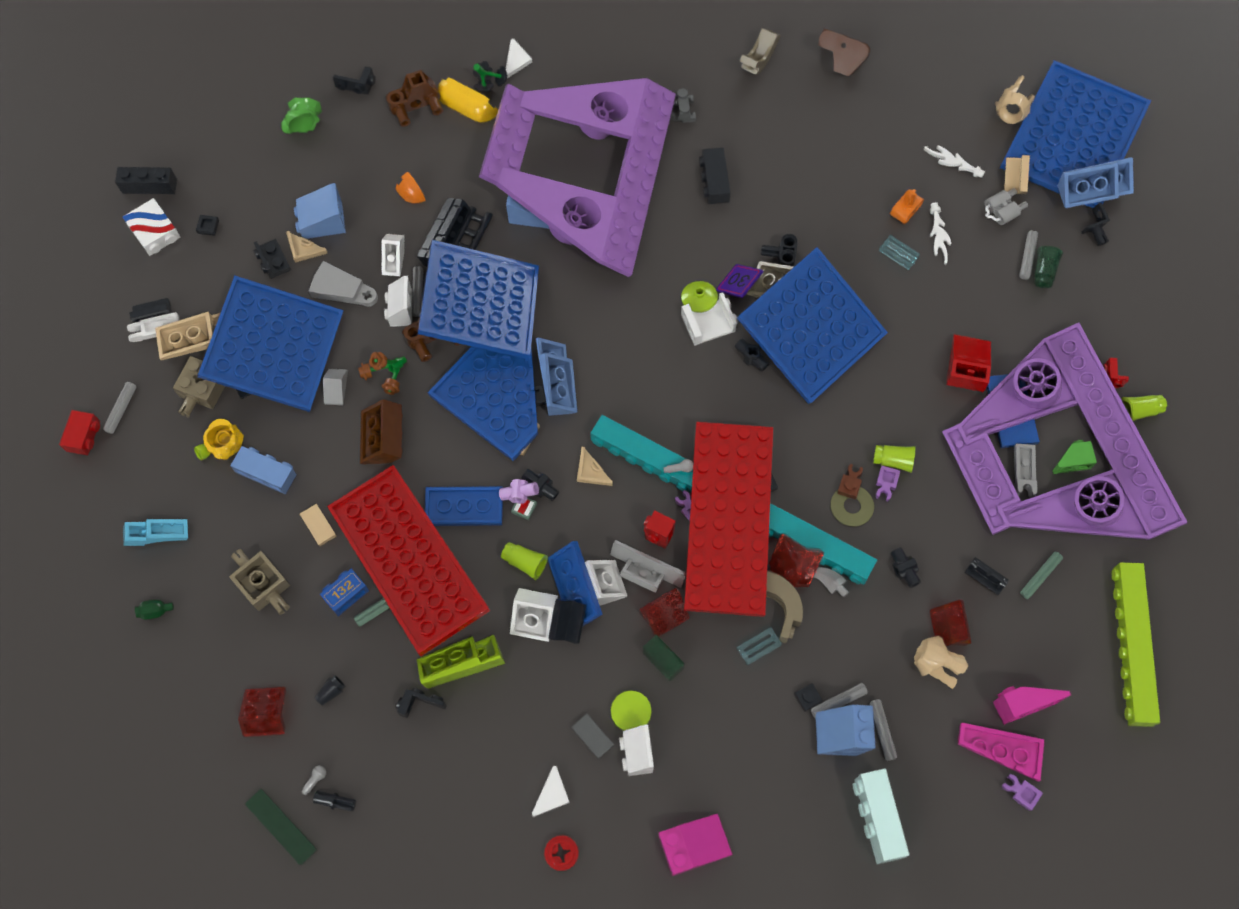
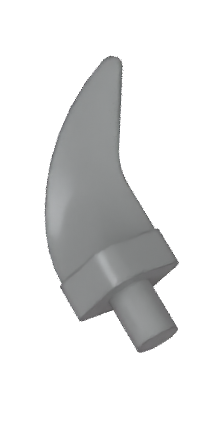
[799,567,849,597]

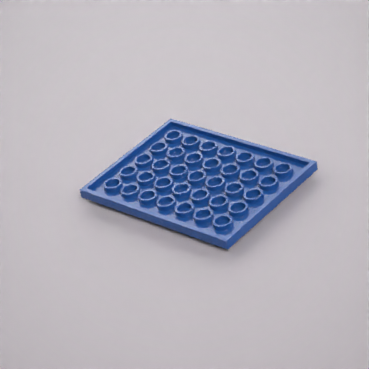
[1000,60,1151,211]

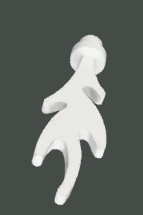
[924,146,985,178]
[930,202,951,265]

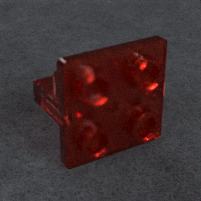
[639,588,690,638]
[930,599,972,647]

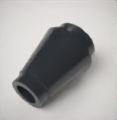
[315,675,346,706]

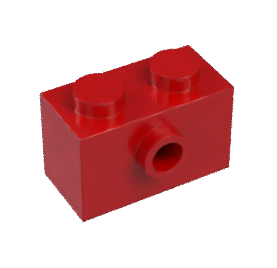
[59,410,100,456]
[643,510,676,549]

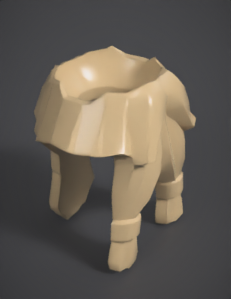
[995,75,1034,124]
[914,636,968,689]

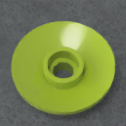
[681,281,718,313]

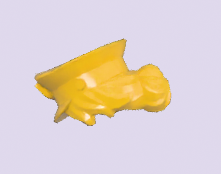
[203,419,244,460]

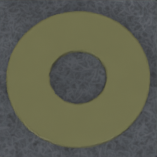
[830,487,874,527]

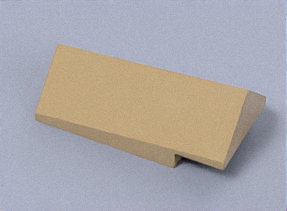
[155,311,220,360]

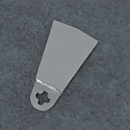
[308,261,378,307]

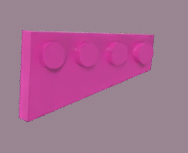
[958,723,1044,782]

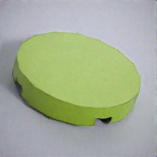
[611,690,652,731]

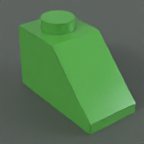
[1053,440,1097,474]

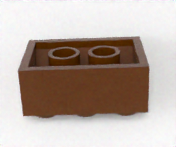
[360,399,403,465]

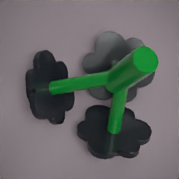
[473,61,507,93]

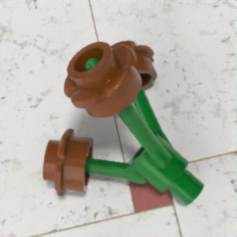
[358,352,407,395]

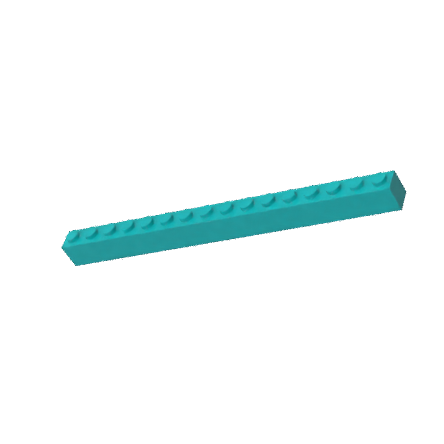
[590,415,877,585]

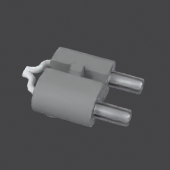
[984,188,1028,225]

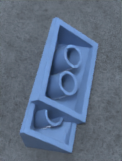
[1057,157,1134,208]
[536,337,577,416]

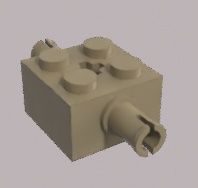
[173,356,225,418]
[229,549,291,615]

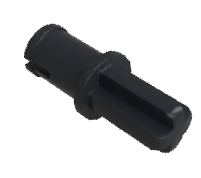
[313,790,356,811]

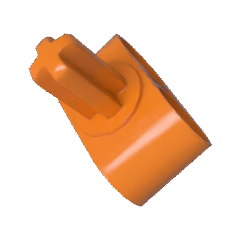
[890,189,924,224]

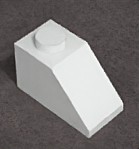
[382,234,404,276]

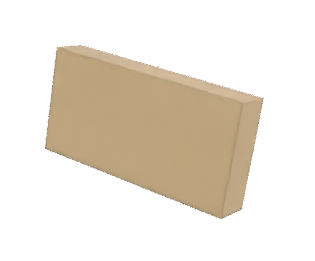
[300,504,337,546]

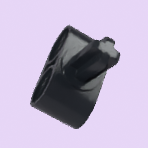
[761,234,798,267]

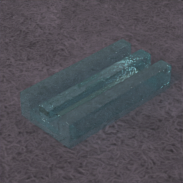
[879,235,920,270]
[737,627,782,666]

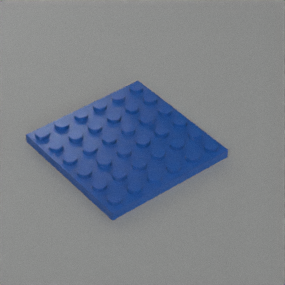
[417,240,539,359]
[736,247,888,404]
[198,275,343,412]

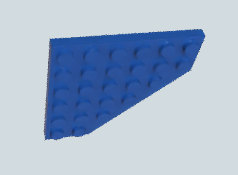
[428,346,538,461]

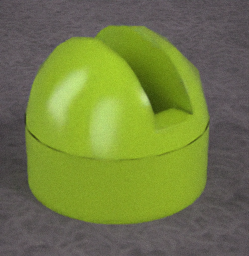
[194,444,211,461]

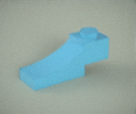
[123,519,188,546]

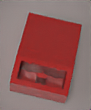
[946,334,991,392]

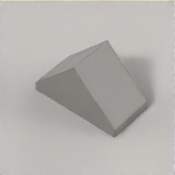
[323,369,348,405]

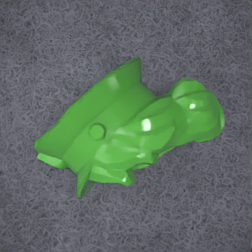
[281,97,322,134]

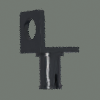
[1081,203,1110,246]

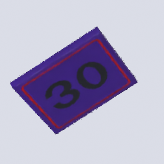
[716,264,764,298]

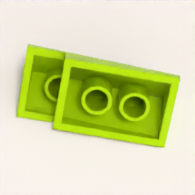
[417,635,505,689]

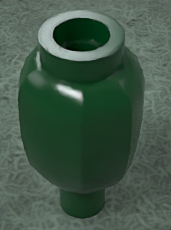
[135,600,174,620]

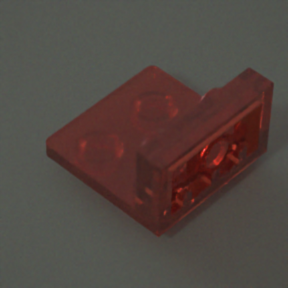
[769,534,824,587]
[238,687,286,737]

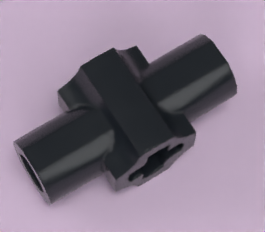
[735,338,770,372]
[521,469,560,501]
[890,548,921,588]

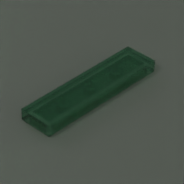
[245,789,317,866]

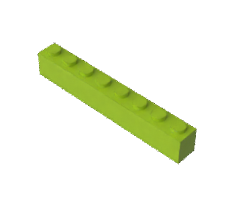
[1111,562,1160,727]

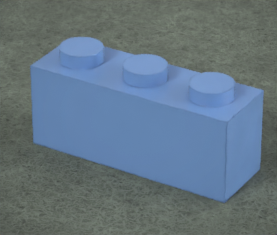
[230,446,297,494]

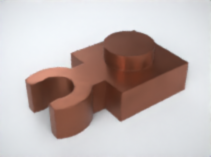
[837,464,863,500]

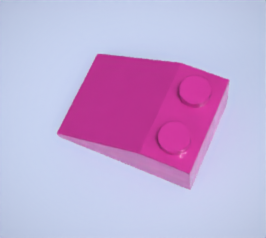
[993,686,1071,725]
[658,814,732,877]

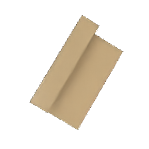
[1004,155,1030,194]

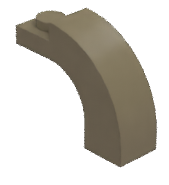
[740,28,781,75]
[766,571,803,643]

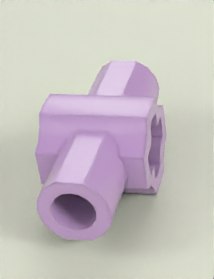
[499,479,539,504]

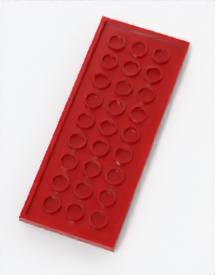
[684,422,773,617]
[327,465,490,657]

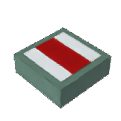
[511,498,537,520]

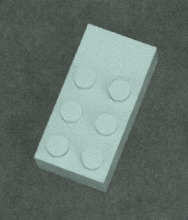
[853,769,909,864]

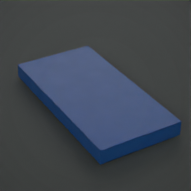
[986,374,1040,448]
[425,486,503,526]
[548,541,603,626]

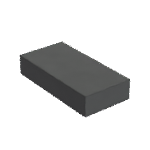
[572,714,614,759]

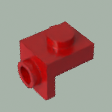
[1103,357,1129,388]

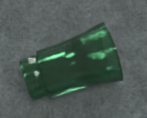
[1034,246,1063,288]

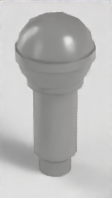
[663,459,693,473]
[301,765,326,795]

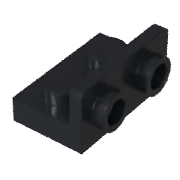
[253,239,291,279]

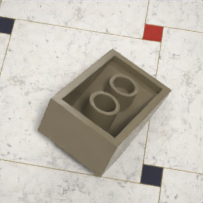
[747,261,793,298]

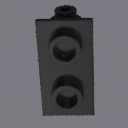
[964,557,1009,595]

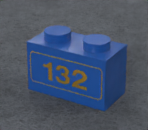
[320,569,369,616]

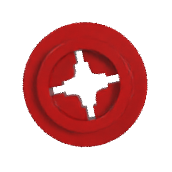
[544,835,578,871]

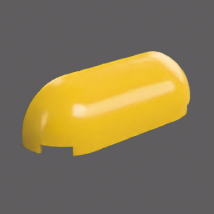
[437,78,498,122]

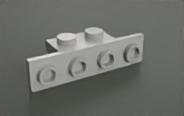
[610,540,686,593]

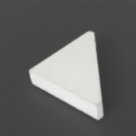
[506,39,532,78]
[532,765,569,817]

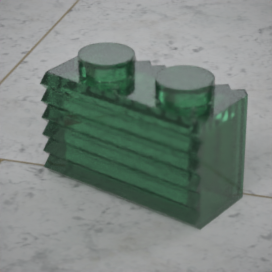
[643,635,685,681]

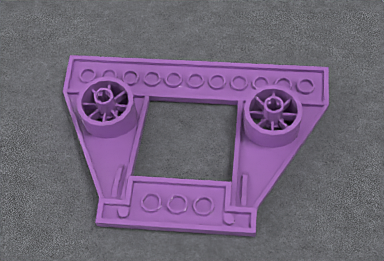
[479,78,676,277]
[942,322,1187,540]

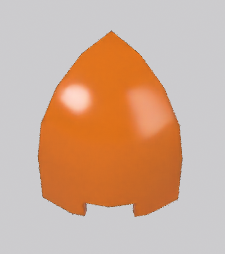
[396,172,426,203]

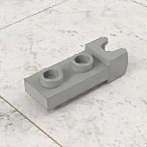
[1014,444,1037,498]

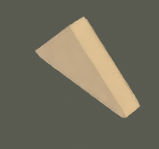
[286,231,327,263]
[577,447,613,486]

